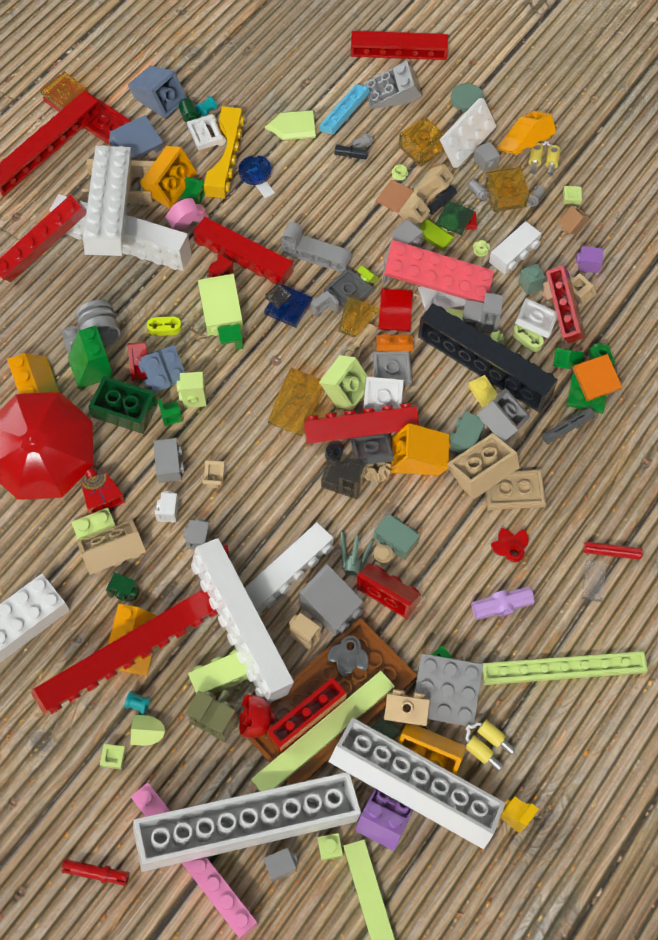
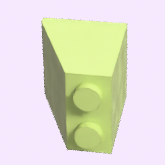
[198,274,243,336]

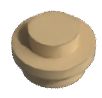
[373,545,393,564]

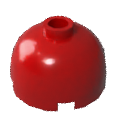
[239,694,275,738]

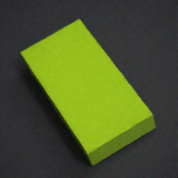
[418,219,454,252]

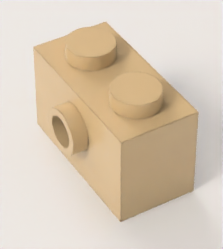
[384,689,431,726]

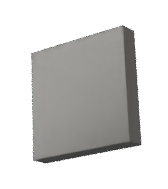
[373,351,412,386]

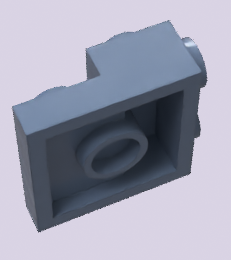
[138,345,185,392]

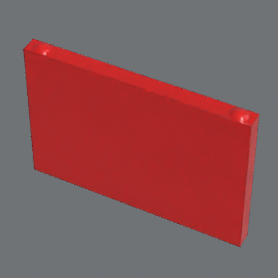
[378,289,413,332]

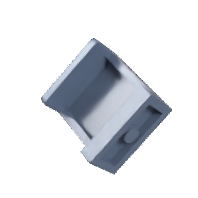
[109,115,163,160]

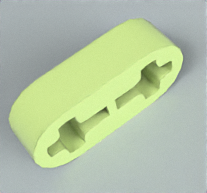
[513,324,544,352]

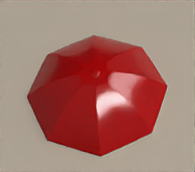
[0,392,93,500]

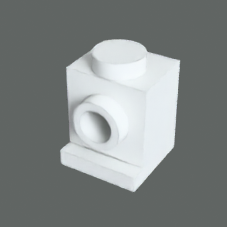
[155,491,179,522]

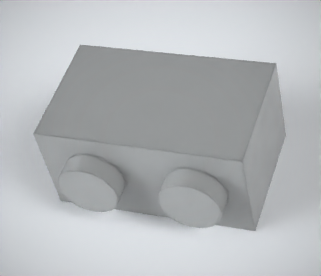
[153,438,184,483]

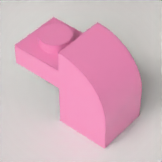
[165,198,209,231]

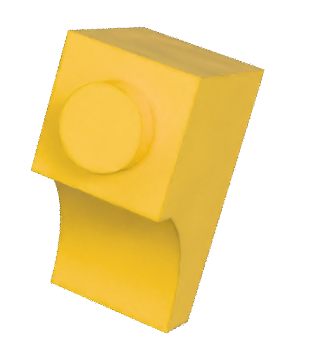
[500,796,539,834]

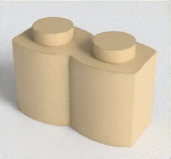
[289,613,322,651]

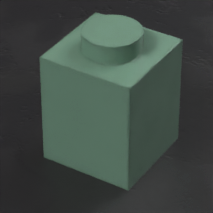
[518,264,546,295]

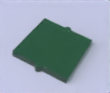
[436,201,475,236]

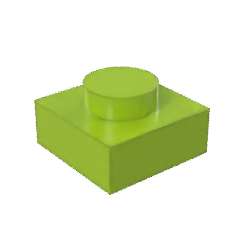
[357,265,380,283]

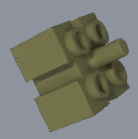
[185,690,238,743]

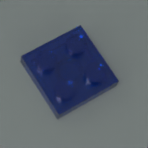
[264,284,312,328]

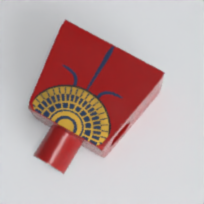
[81,468,125,514]

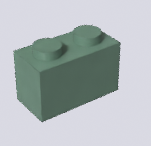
[449,411,485,455]
[373,514,420,560]

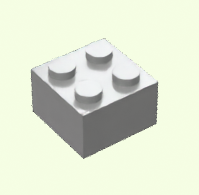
[477,388,531,442]

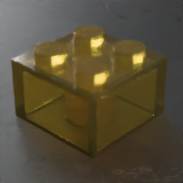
[399,117,445,167]
[485,167,529,212]

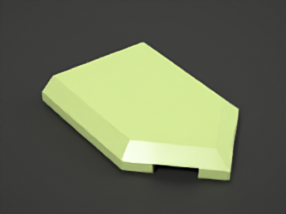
[265,110,316,140]

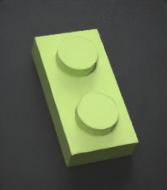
[71,508,115,540]

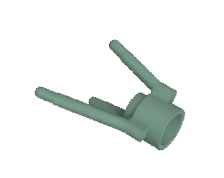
[340,531,373,575]

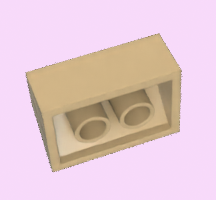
[447,433,520,499]
[77,519,146,575]

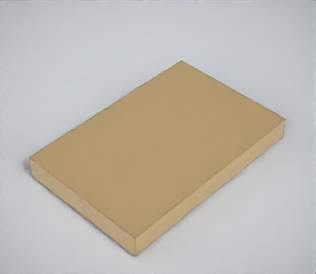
[485,470,546,510]

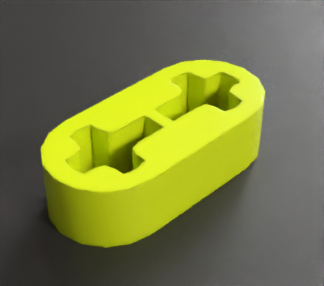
[147,317,182,336]

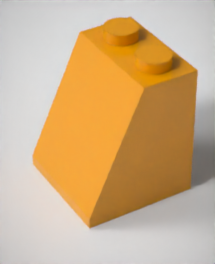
[390,423,451,476]

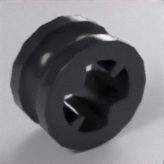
[325,444,342,463]

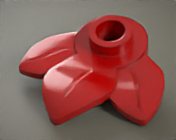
[491,528,529,563]

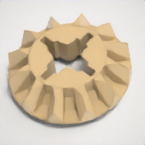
[361,462,391,482]

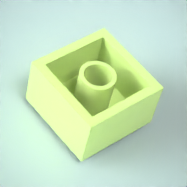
[319,355,368,410]

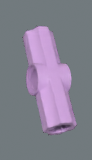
[471,587,535,620]

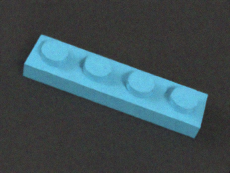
[319,84,370,134]

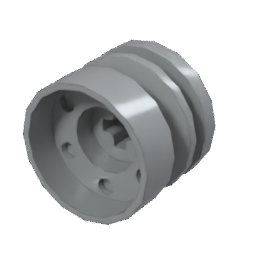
[75,300,121,347]

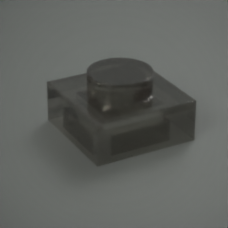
[265,284,291,309]

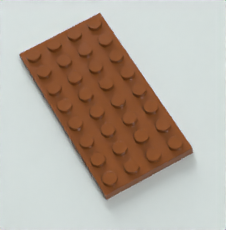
[247,618,418,785]

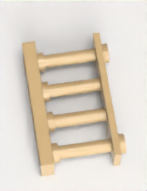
[82,159,155,205]

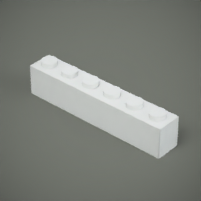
[245,522,333,617]

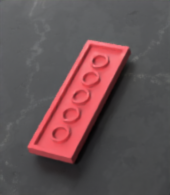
[384,240,494,303]

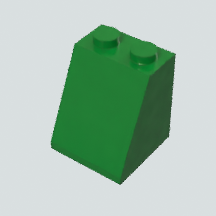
[68,325,114,389]

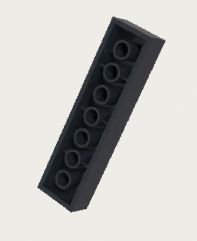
[418,303,558,413]

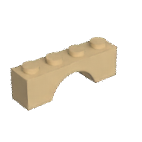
[398,164,454,224]

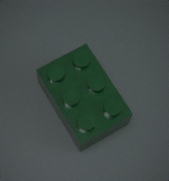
[88,376,158,434]

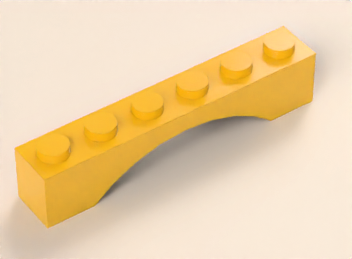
[204,106,245,199]

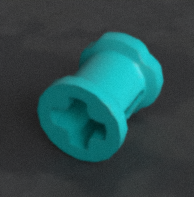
[196,96,218,117]
[124,690,151,715]

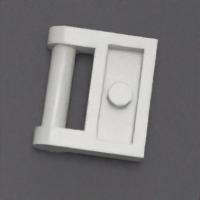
[187,114,226,151]

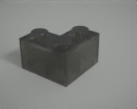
[321,457,366,499]

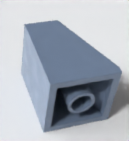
[127,65,187,118]

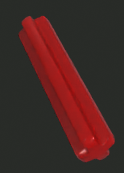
[583,542,643,560]

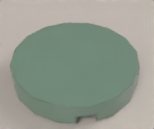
[451,83,484,112]

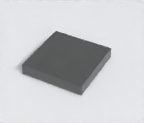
[324,268,374,313]
[350,433,394,466]

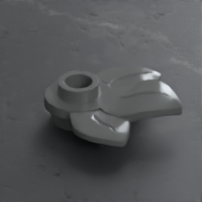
[328,636,368,677]

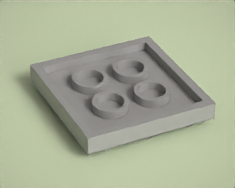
[415,653,483,726]

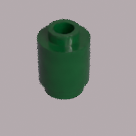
[179,98,199,123]

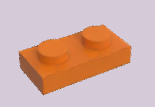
[376,334,413,351]

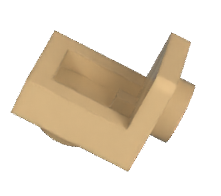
[202,460,225,488]

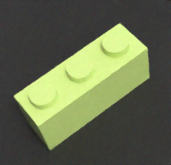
[188,649,248,695]

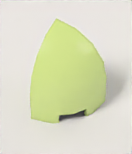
[130,715,165,746]

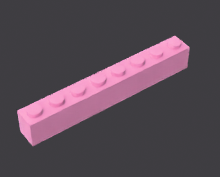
[131,783,258,940]

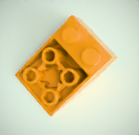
[497,111,557,155]

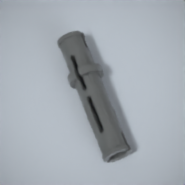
[542,407,595,445]

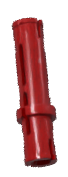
[61,859,129,887]

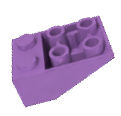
[355,788,413,851]

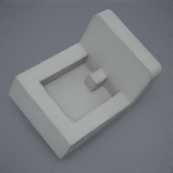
[311,291,339,317]
[62,326,80,355]

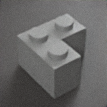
[462,293,504,333]

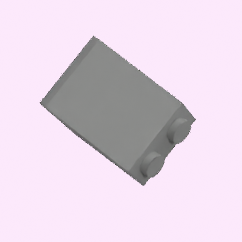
[299,564,363,636]

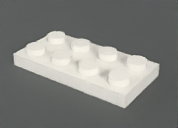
[440,98,496,168]

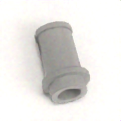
[351,133,373,148]
[468,179,489,200]
[526,185,545,207]

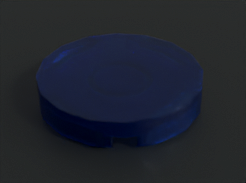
[238,155,272,185]

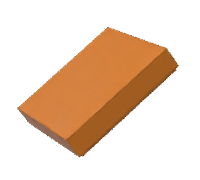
[573,354,623,401]

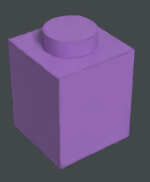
[575,246,603,273]

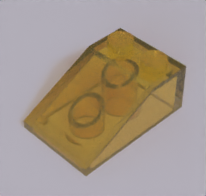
[268,368,325,436]

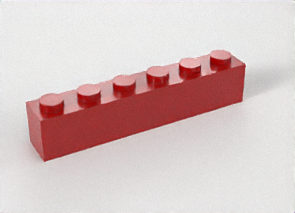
[351,31,448,60]
[0,194,87,282]
[193,216,294,287]
[303,403,419,444]

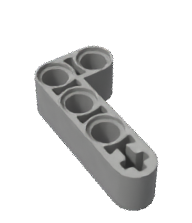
[281,222,352,272]

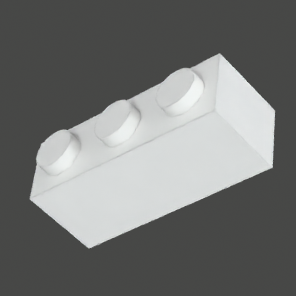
[489,221,542,274]

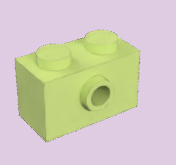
[177,372,207,408]

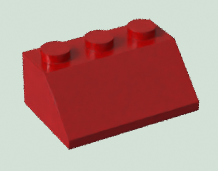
[357,563,421,620]

